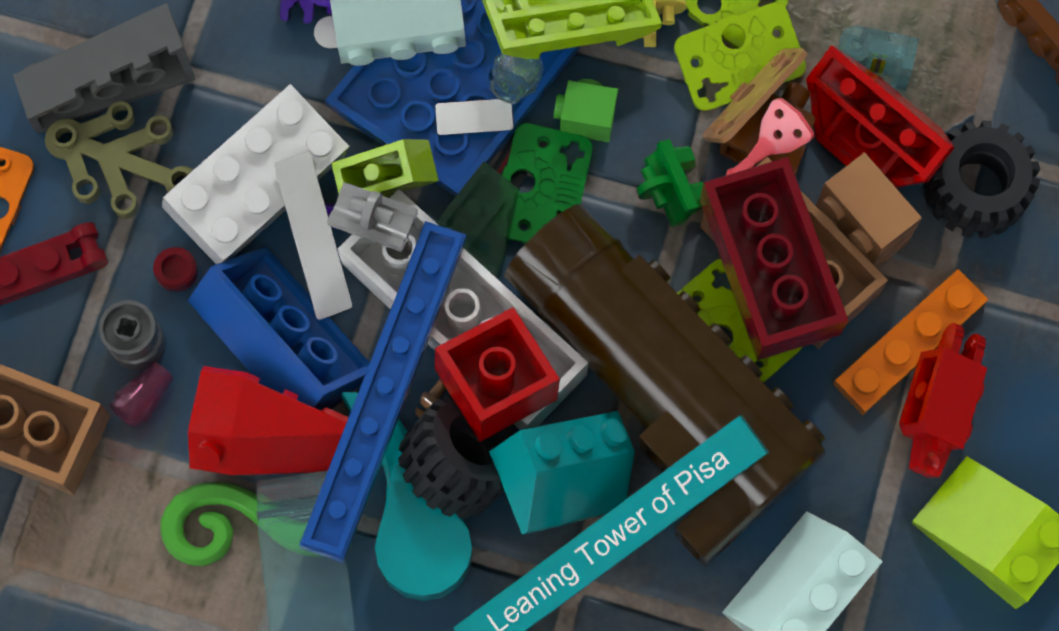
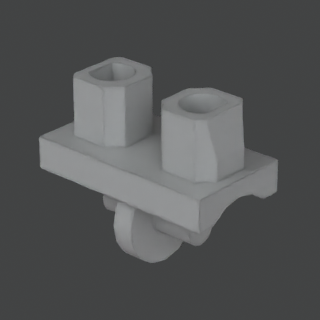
[327,182,418,252]

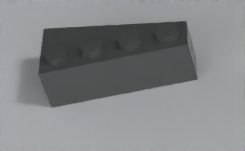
[13,3,196,134]

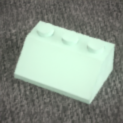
[330,0,466,66]
[722,511,883,631]

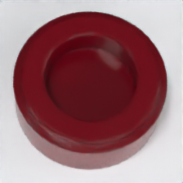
[153,247,198,292]

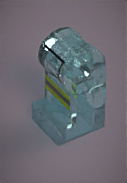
[837,26,919,91]

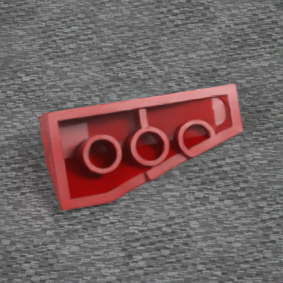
[188,366,349,475]

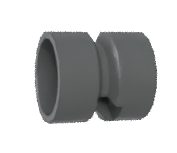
[98,300,166,370]

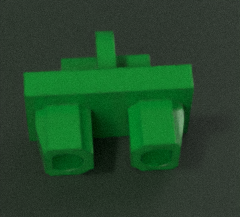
[636,139,703,227]

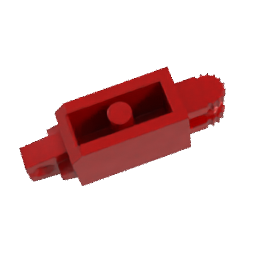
[899,322,987,478]

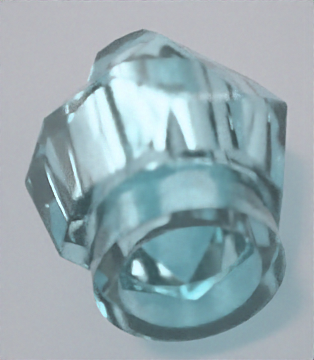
[490,53,543,104]

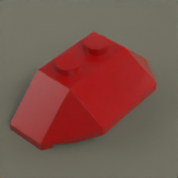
[806,45,955,188]

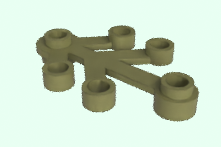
[45,101,193,219]

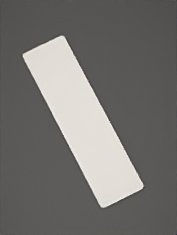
[274,151,352,320]

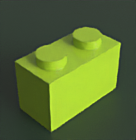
[331,139,439,197]

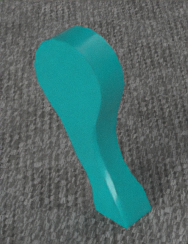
[342,392,473,601]

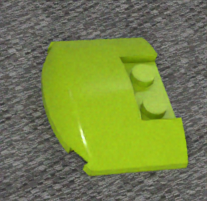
[482,0,662,59]

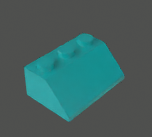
[489,411,635,535]

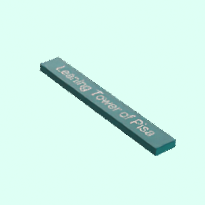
[453,415,769,631]

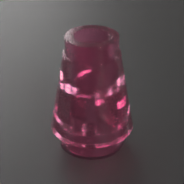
[110,362,173,428]

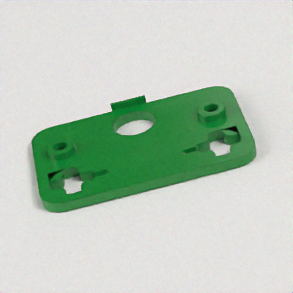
[493,123,592,244]

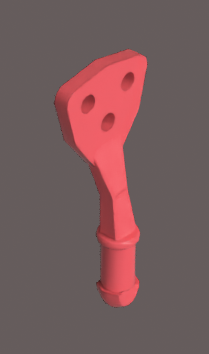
[725,98,814,176]

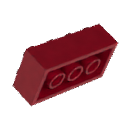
[700,157,849,361]

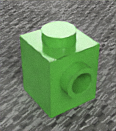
[553,79,618,143]

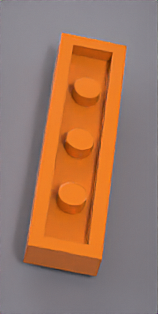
[833,269,989,415]

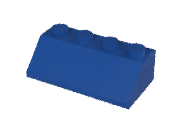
[188,247,370,410]

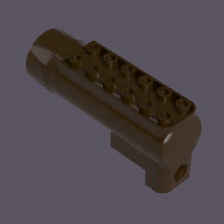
[504,204,826,567]

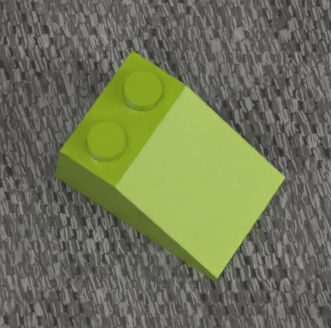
[911,456,1059,609]

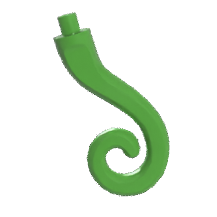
[160,482,352,566]

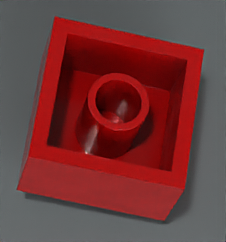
[435,307,560,442]

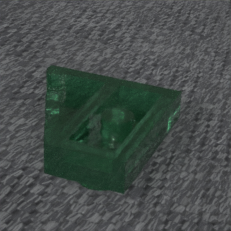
[436,161,520,279]

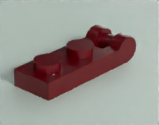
[0,222,108,306]

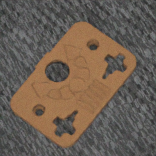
[702,48,808,143]

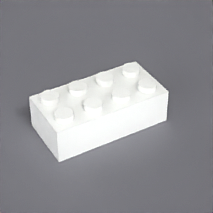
[162,84,350,265]

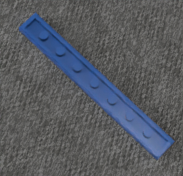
[299,221,467,563]

